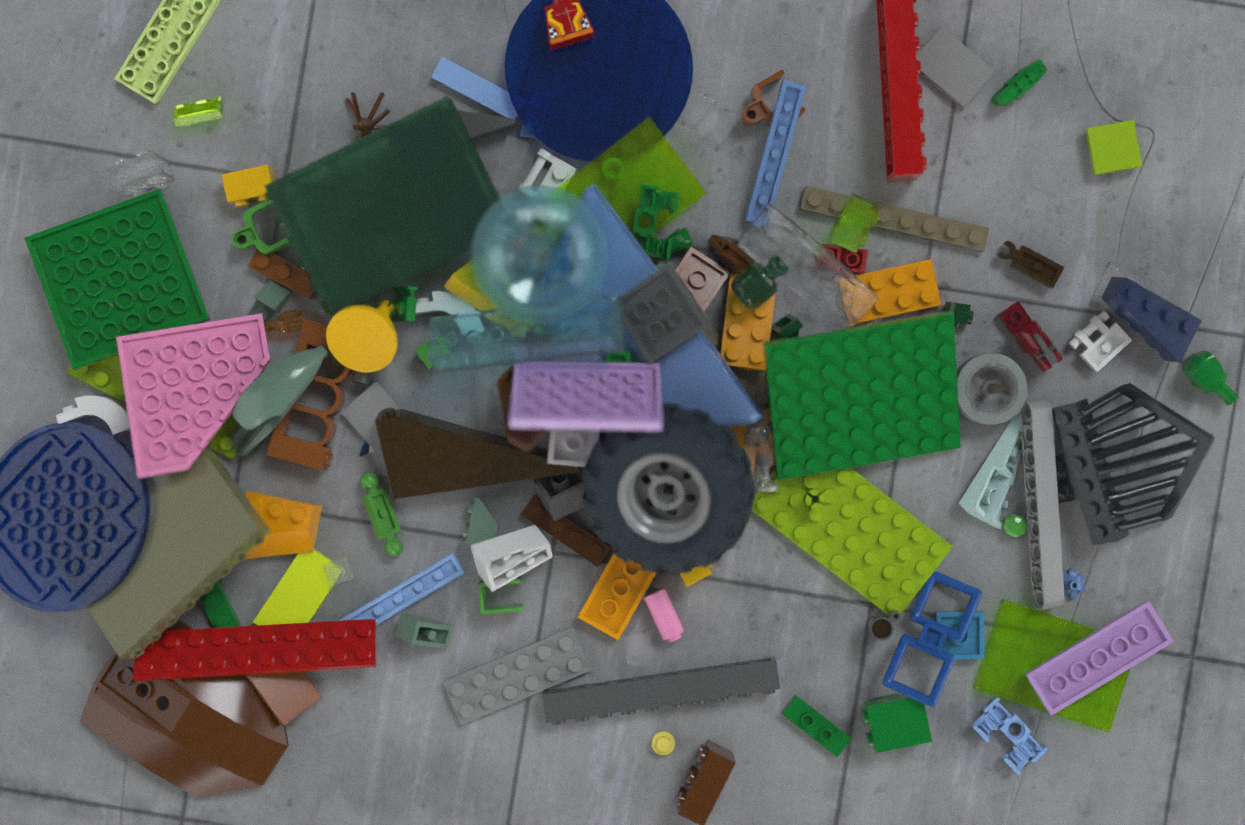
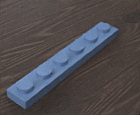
[745,80,806,226]

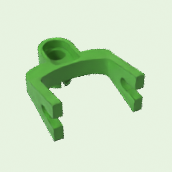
[231,197,296,255]

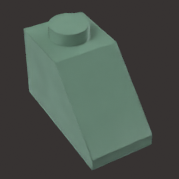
[395,613,454,649]

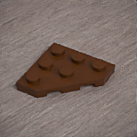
[497,366,548,453]

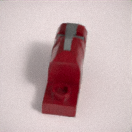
[997,301,1063,372]

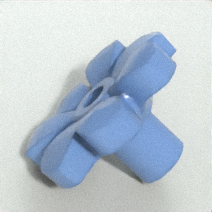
[1063,568,1086,599]

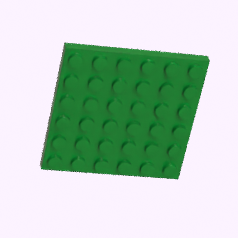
[24,188,211,370]

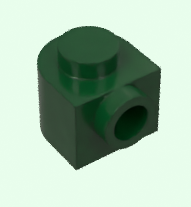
[944,302,974,328]

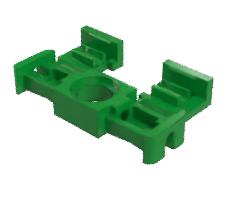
[632,184,679,259]

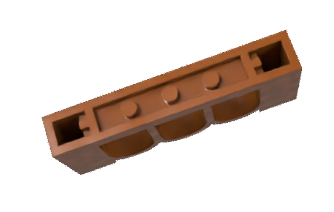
[267,319,352,470]

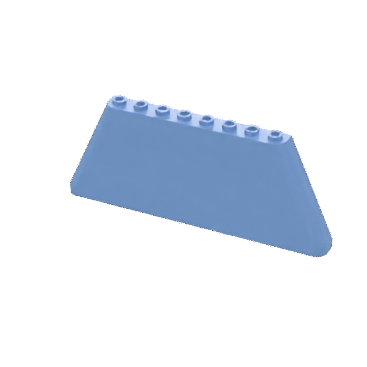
[532,184,764,428]

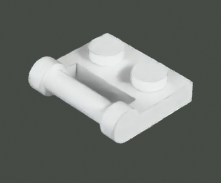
[517,148,577,211]

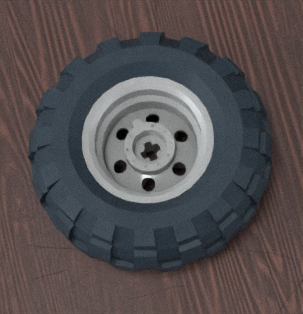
[582,403,755,574]

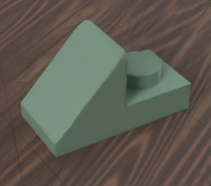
[247,279,292,331]

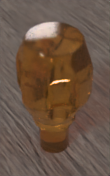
[264,310,304,333]

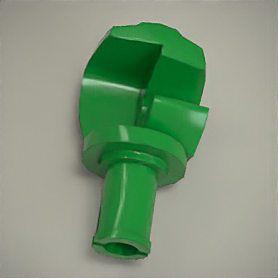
[1182,350,1239,406]

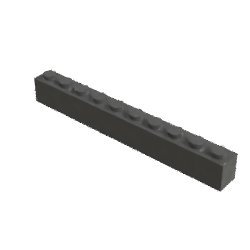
[542,657,780,725]

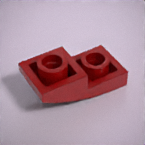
[815,243,869,274]

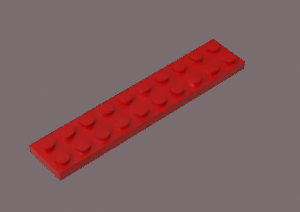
[133,619,376,681]

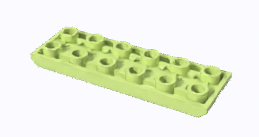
[114,0,221,104]

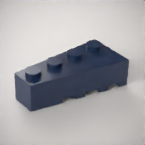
[1101,277,1202,363]

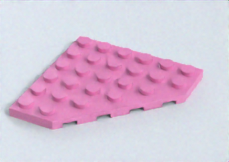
[116,313,271,479]

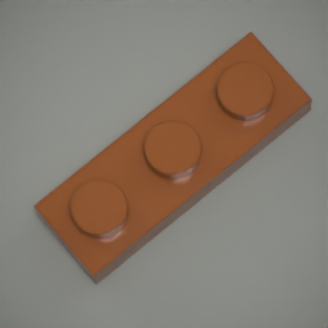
[248,249,322,300]

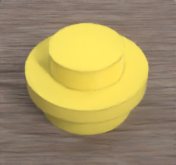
[652,731,675,755]

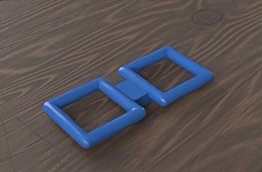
[882,571,982,707]

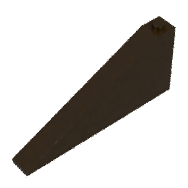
[375,408,580,499]

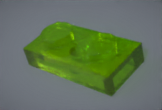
[173,97,224,127]

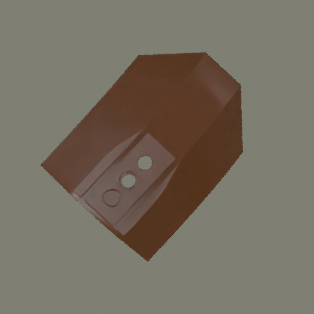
[80,619,289,798]

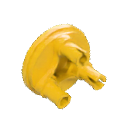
[326,300,398,373]

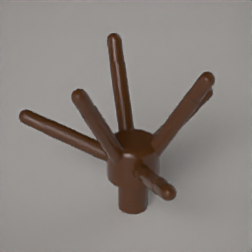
[345,92,403,145]

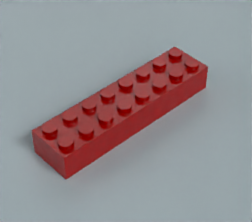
[876,0,927,182]

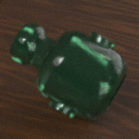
[731,255,789,310]

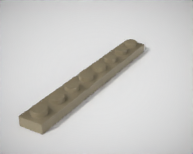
[800,186,990,252]

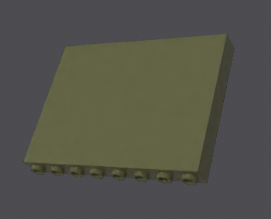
[49,444,271,659]

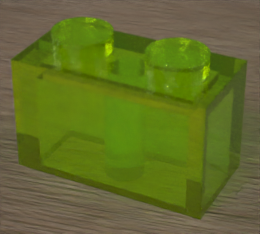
[830,193,880,253]

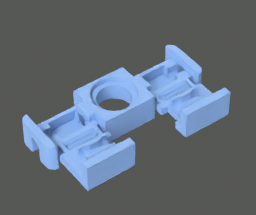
[971,696,1047,775]

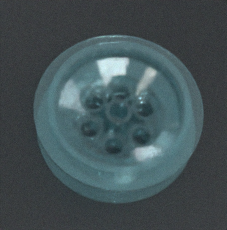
[471,185,608,324]

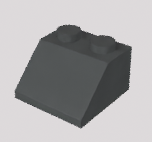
[531,467,585,522]

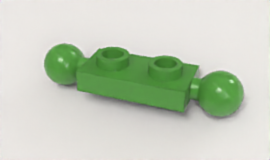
[360,471,403,556]

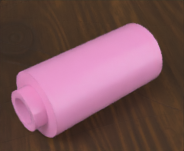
[643,587,684,642]

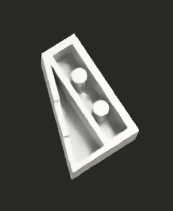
[470,525,553,592]

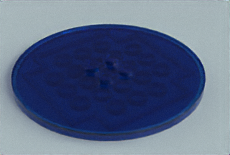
[505,0,693,163]
[0,422,150,612]

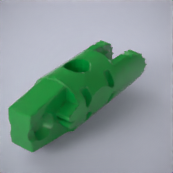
[991,59,1048,106]

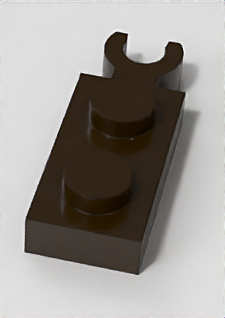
[997,241,1064,289]

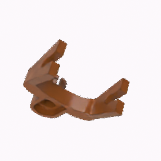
[741,69,806,126]

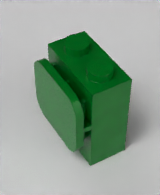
[861,693,933,754]

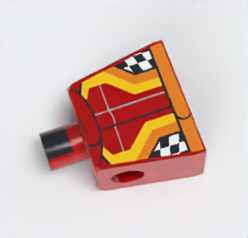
[545,0,594,50]

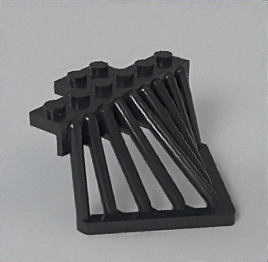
[1052,383,1214,545]

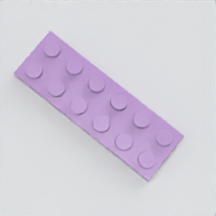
[1024,600,1174,716]

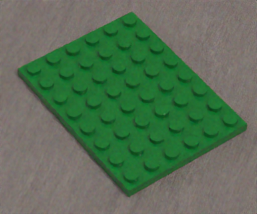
[763,311,961,480]

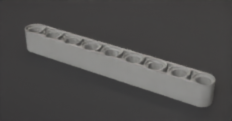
[1020,399,1065,610]

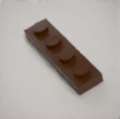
[520,495,611,567]

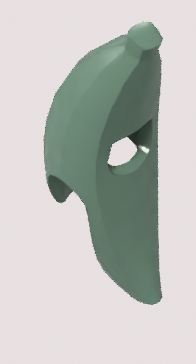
[232,344,329,457]

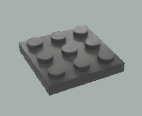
[610,263,711,364]

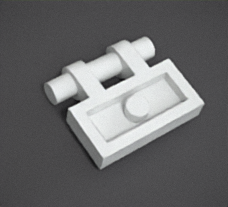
[1068,311,1132,372]

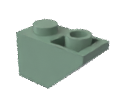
[463,496,500,545]

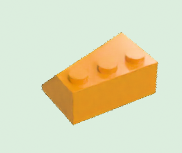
[245,491,323,559]

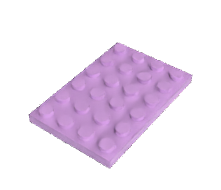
[510,361,662,431]

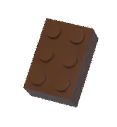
[675,740,736,825]

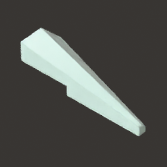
[959,412,1022,529]

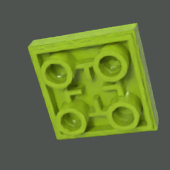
[1085,120,1142,176]

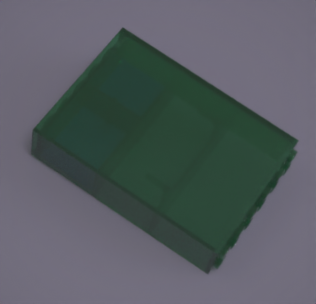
[265,96,515,317]

